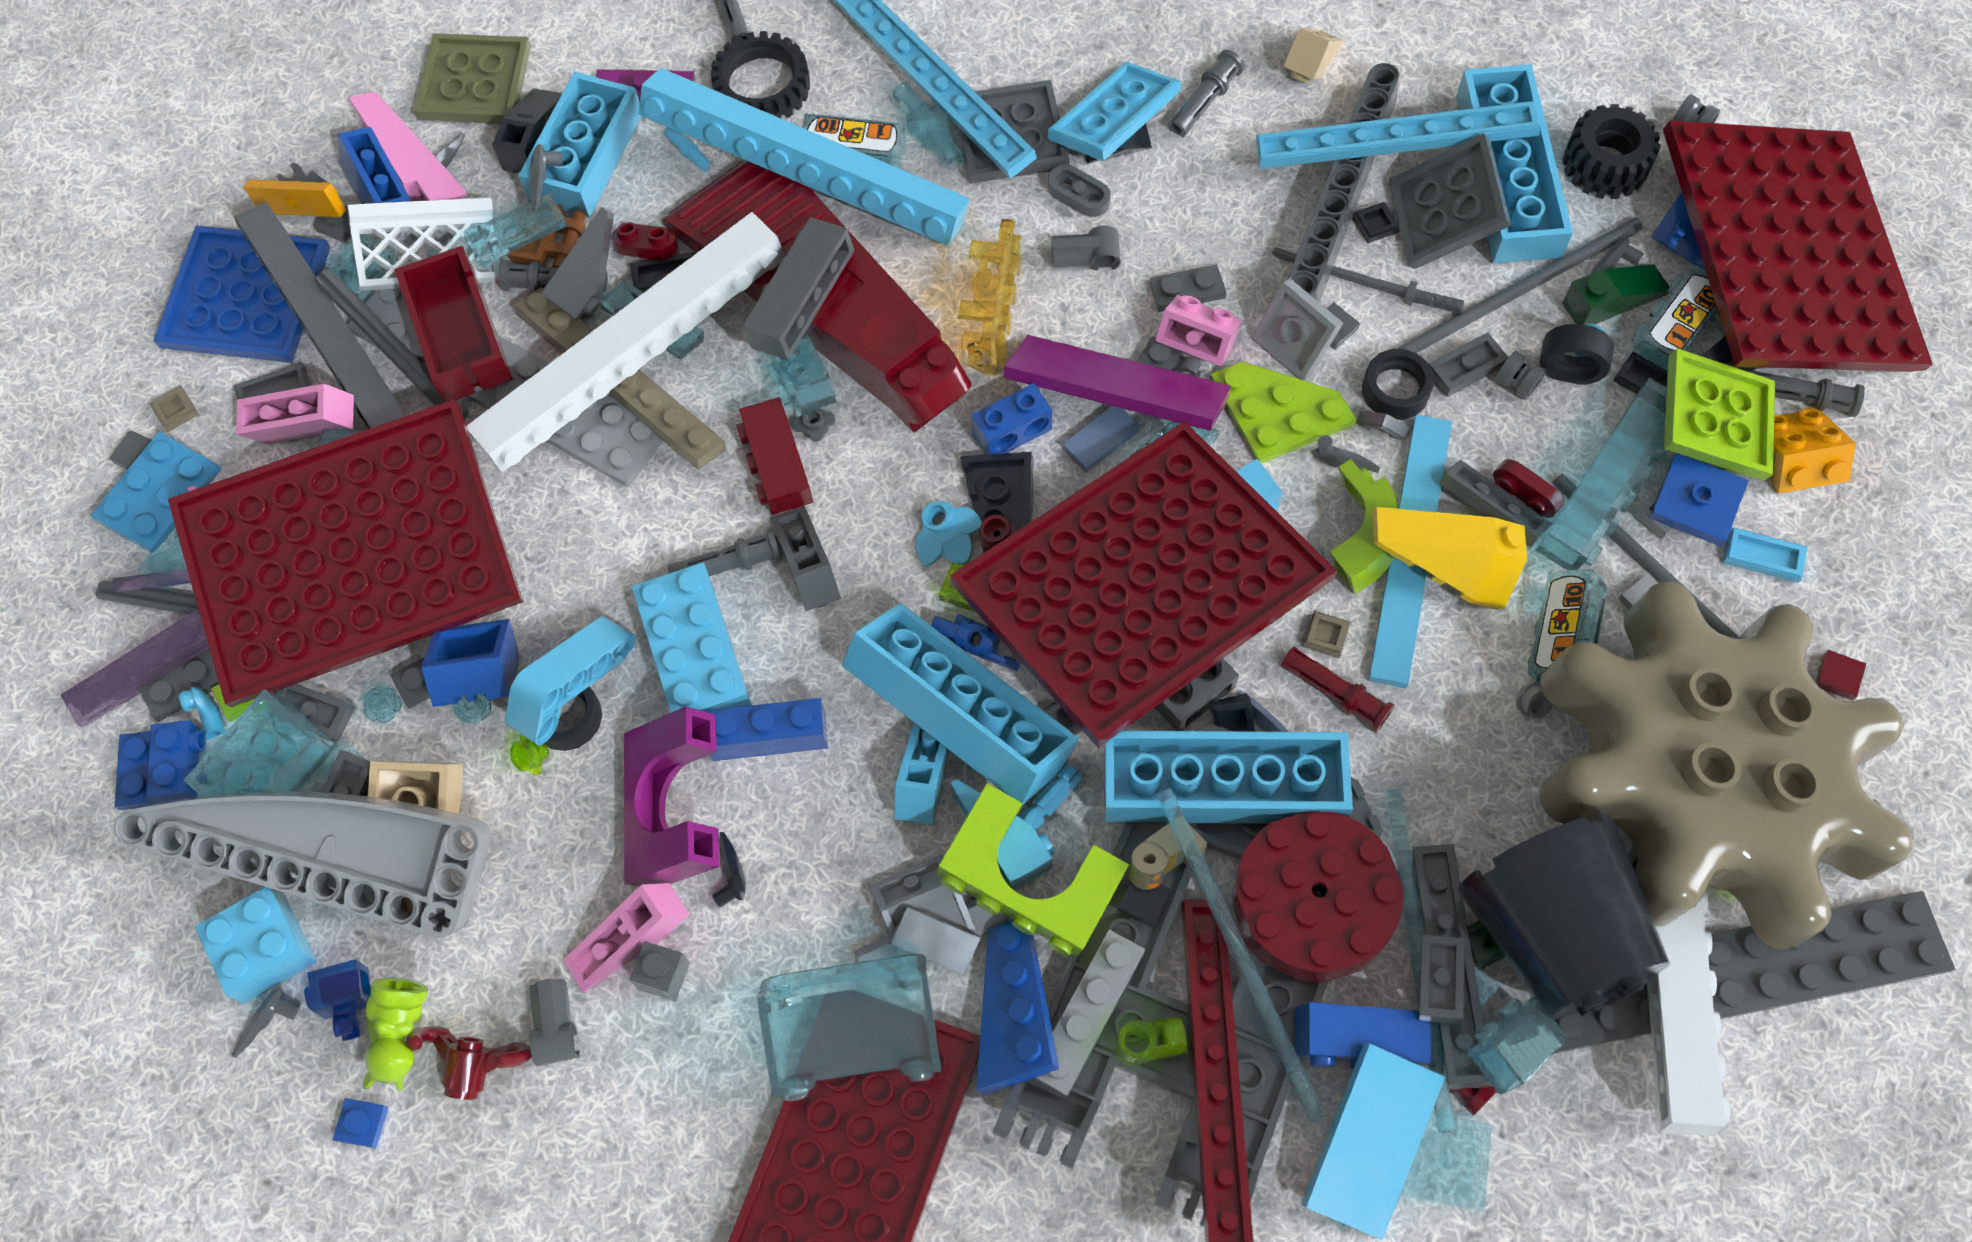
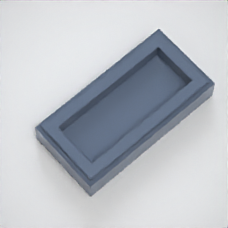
[1062,406,1140,473]

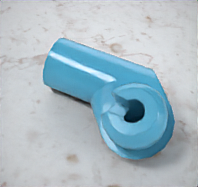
[178,687,225,739]

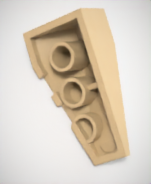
[368,761,463,914]

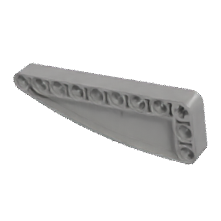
[114,791,491,938]

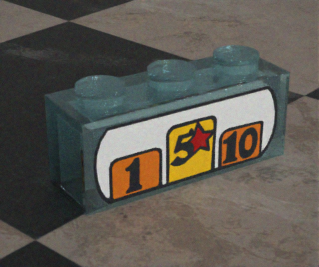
[802,113,906,169]
[1631,265,1717,371]
[1528,569,1608,684]

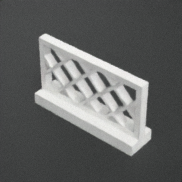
[348,198,500,291]

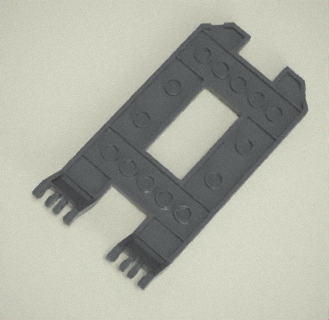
[993,723,1383,1227]

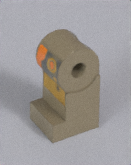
[1128,815,1207,890]

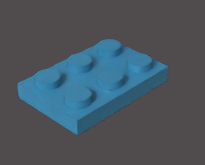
[90,431,222,554]

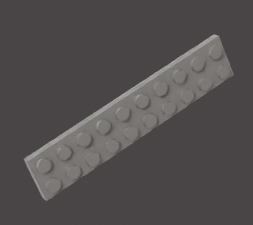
[347,288,664,487]

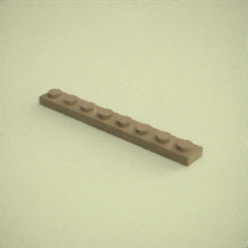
[513,287,726,470]

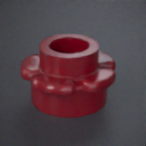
[979,515,1015,549]

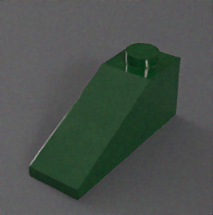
[1562,264,1673,325]

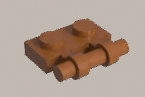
[507,199,586,268]

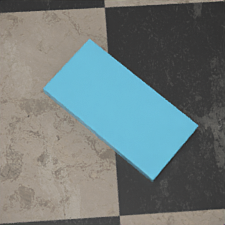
[1048,61,1181,161]
[1301,1042,1445,1240]

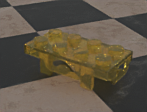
[958,218,1022,376]

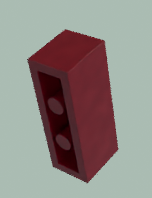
[736,397,814,515]

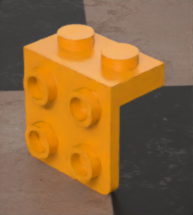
[1772,408,1856,494]

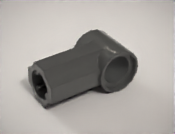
[1052,225,1121,271]
[529,979,580,1067]

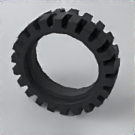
[711,31,810,119]

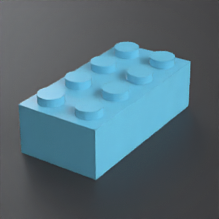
[518,71,642,218]
[632,562,752,712]

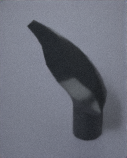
[712,832,746,908]

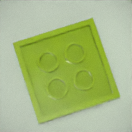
[1664,348,1775,481]

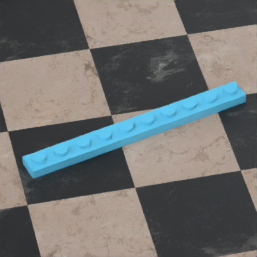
[832,0,1037,179]

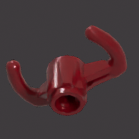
[406,1026,532,1100]

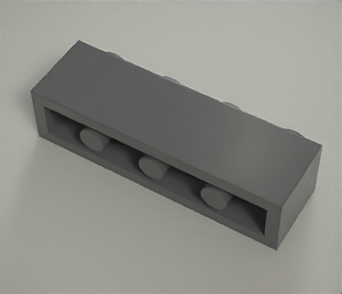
[742,217,855,360]

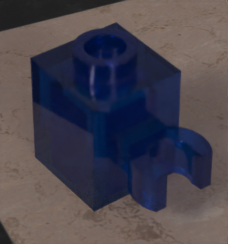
[304,959,371,1042]

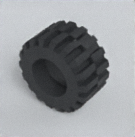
[1562,104,1661,199]

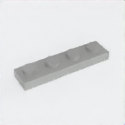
[1033,929,1146,1098]

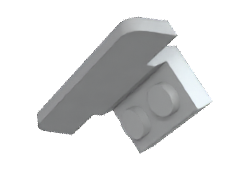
[854,854,1009,980]

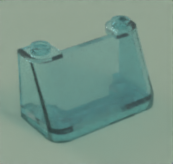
[757,954,941,1101]

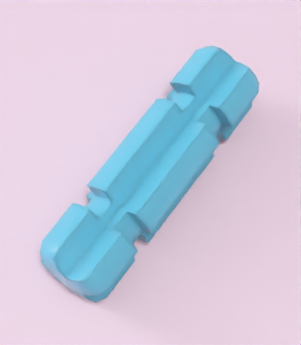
[1019,765,1083,831]

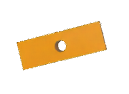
[243,180,346,218]

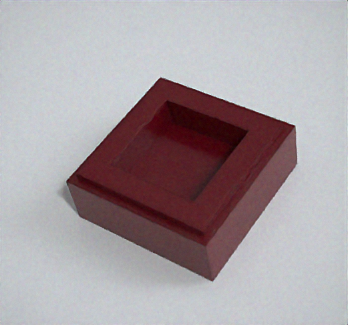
[1815,650,1867,701]

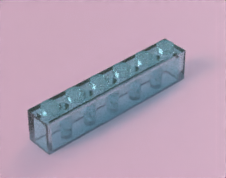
[1535,377,1667,574]

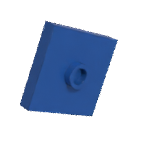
[1649,453,1749,547]

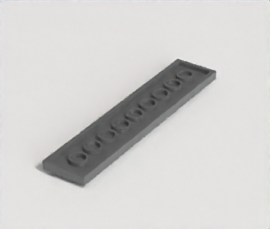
[1537,891,1956,1054]

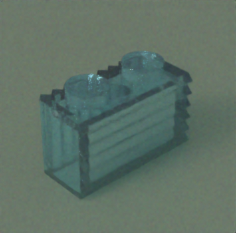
[1468,997,1568,1095]

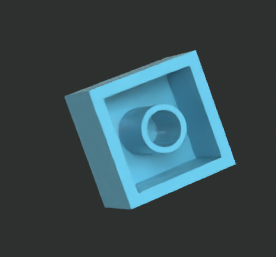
[195,887,317,1004]

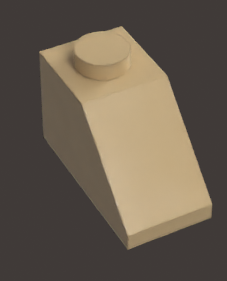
[1283,28,1344,83]

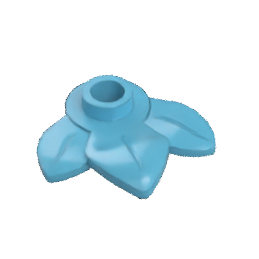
[915,501,982,567]

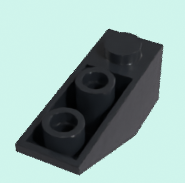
[492,88,562,173]

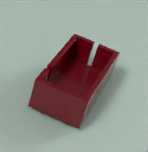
[394,246,514,402]

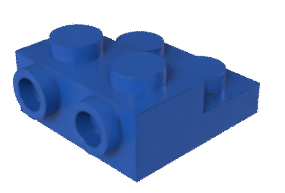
[114,720,206,810]

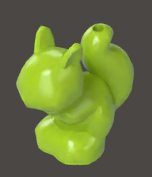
[362,978,428,1091]

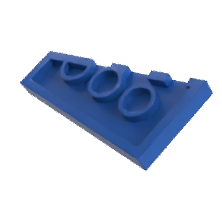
[976,919,1059,1096]

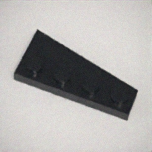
[960,452,1034,553]

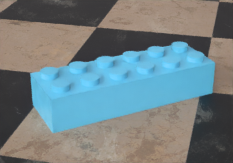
[1456,64,1573,263]
[842,603,1079,805]
[1104,731,1353,824]

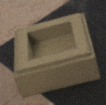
[149,386,200,432]
[1303,611,1351,658]

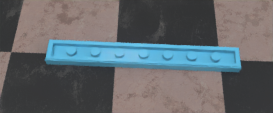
[1256,101,1541,169]
[1368,414,1452,688]

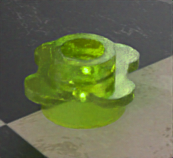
[510,734,549,776]

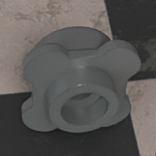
[793,403,835,441]

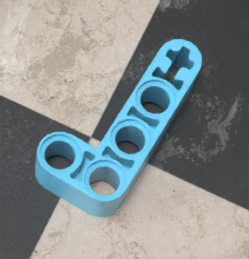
[505,616,636,745]

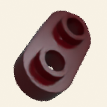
[611,222,679,260]
[1493,459,1564,518]

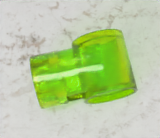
[1115,1016,1188,1066]

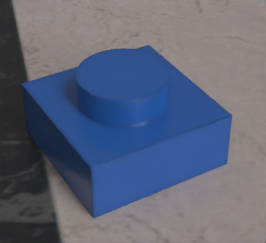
[332,1098,389,1149]

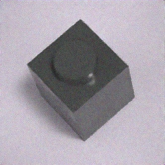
[629,941,690,1001]

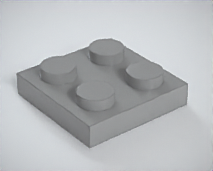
[1252,279,1343,380]

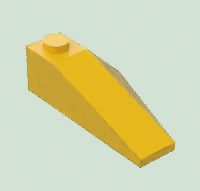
[1372,507,1527,609]

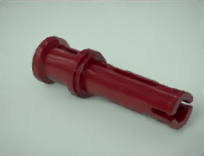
[1280,646,1395,734]

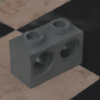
[1155,659,1239,731]

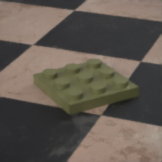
[414,33,531,124]

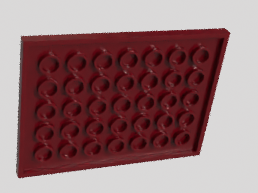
[1662,120,1933,372]
[168,399,524,707]
[950,421,1337,748]

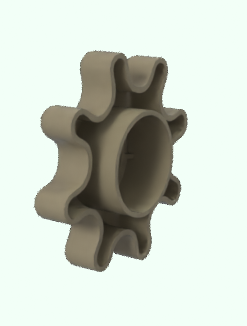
[1539,581,1914,950]

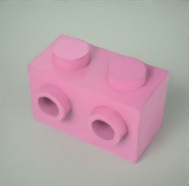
[1155,295,1243,366]

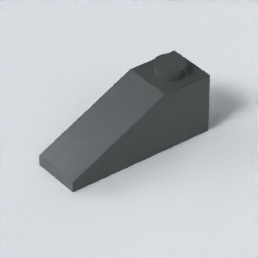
[541,207,614,319]
[770,506,841,611]

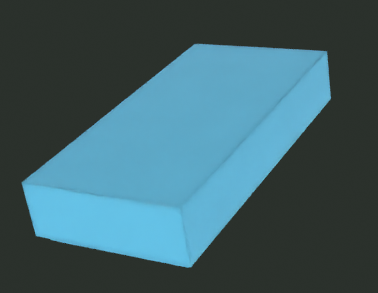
[1723,527,1807,583]

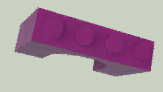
[624,706,719,886]

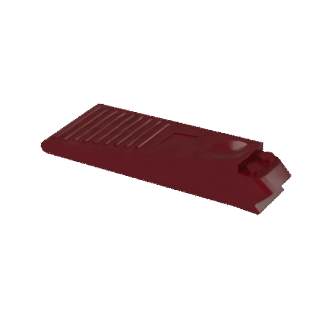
[662,159,972,433]

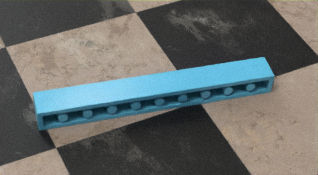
[638,68,970,246]

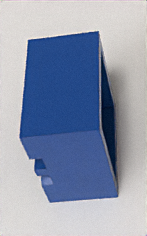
[421,619,519,707]

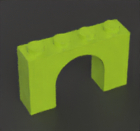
[936,783,1129,956]

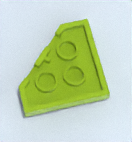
[1210,361,1357,464]

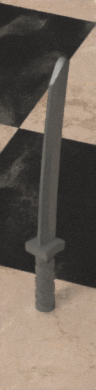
[1272,247,1465,314]

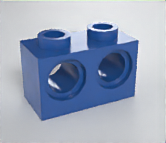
[971,383,1052,455]

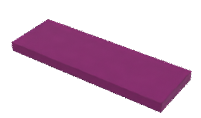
[1003,335,1231,431]

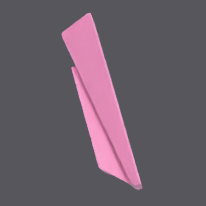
[349,92,467,202]

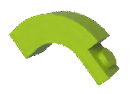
[1330,459,1398,595]

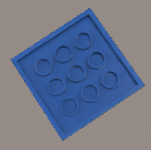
[153,225,331,363]

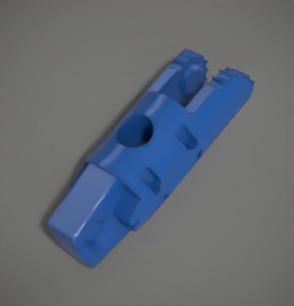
[931,614,1021,672]

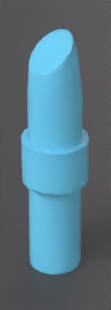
[664,127,710,173]

